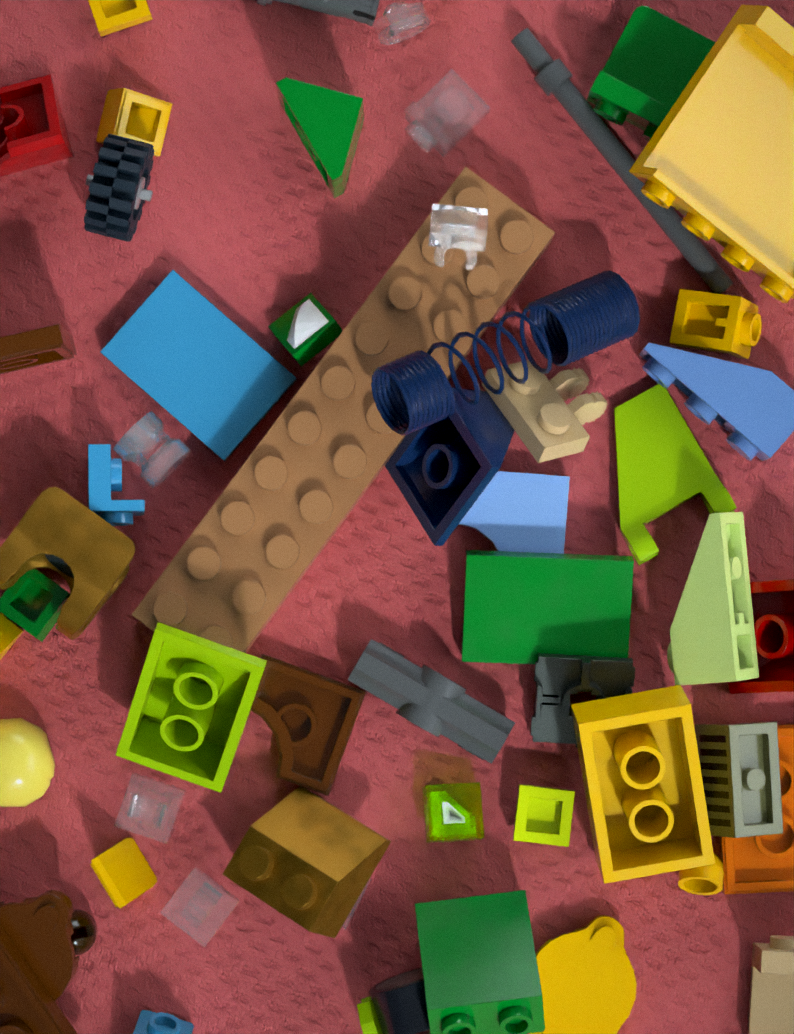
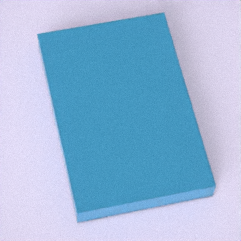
[100,270,297,461]

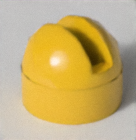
[678,854,724,895]

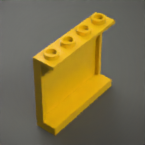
[629,5,794,303]

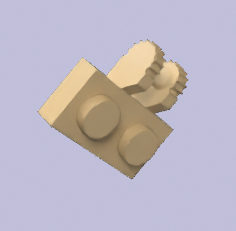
[482,360,608,463]

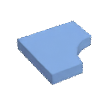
[459,471,570,554]

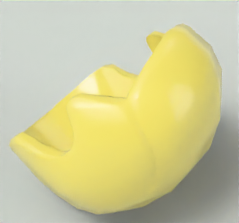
[0,718,55,807]

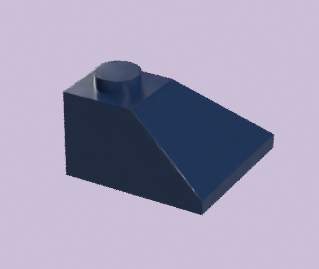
[385,388,515,546]

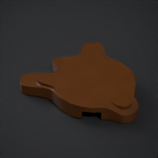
[0,890,79,1001]

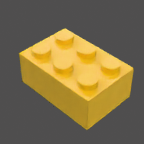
[570,685,715,884]

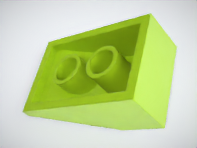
[115,622,267,793]

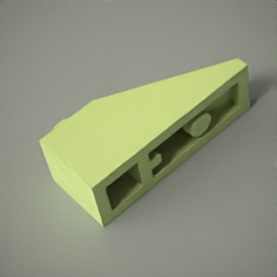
[667,512,759,686]

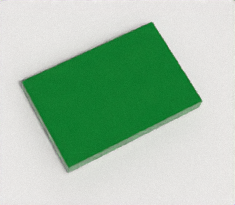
[462,550,634,664]

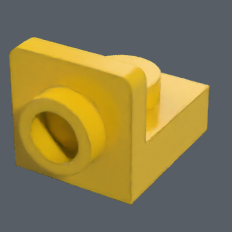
[669,289,762,359]

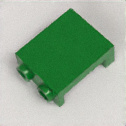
[415,890,545,1034]

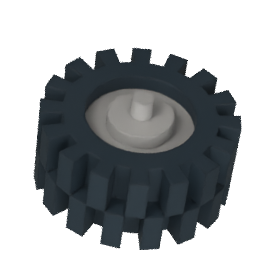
[84,134,154,242]

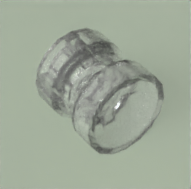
[113,411,191,489]

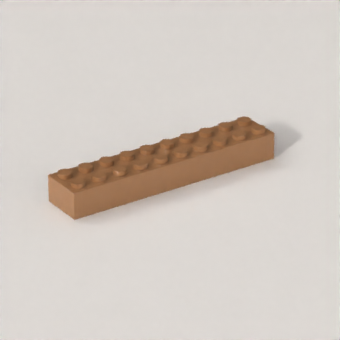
[132,166,555,653]

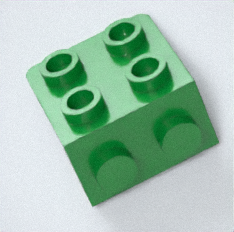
[587,6,716,141]

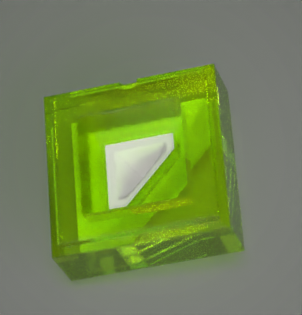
[422,782,485,843]

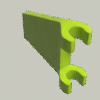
[614,384,737,566]

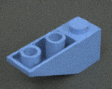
[639,342,794,461]

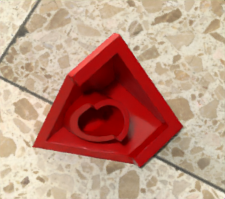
[0,74,74,177]

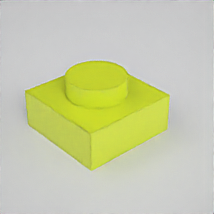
[513,784,575,847]

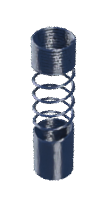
[371,270,640,435]

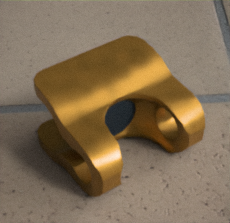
[0,487,136,640]

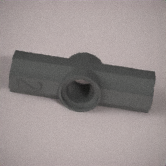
[347,639,515,764]

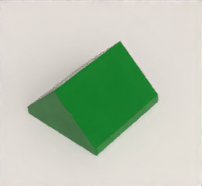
[276,77,364,199]

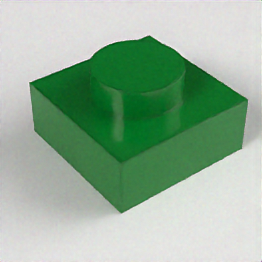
[0,569,70,642]

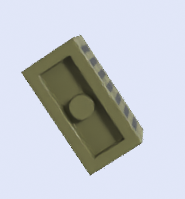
[695,721,783,838]

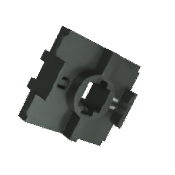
[530,653,635,748]

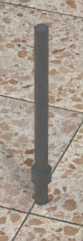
[511,28,733,294]

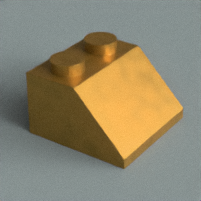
[222,786,391,938]

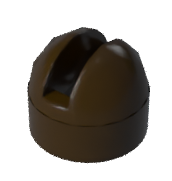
[71,910,97,956]

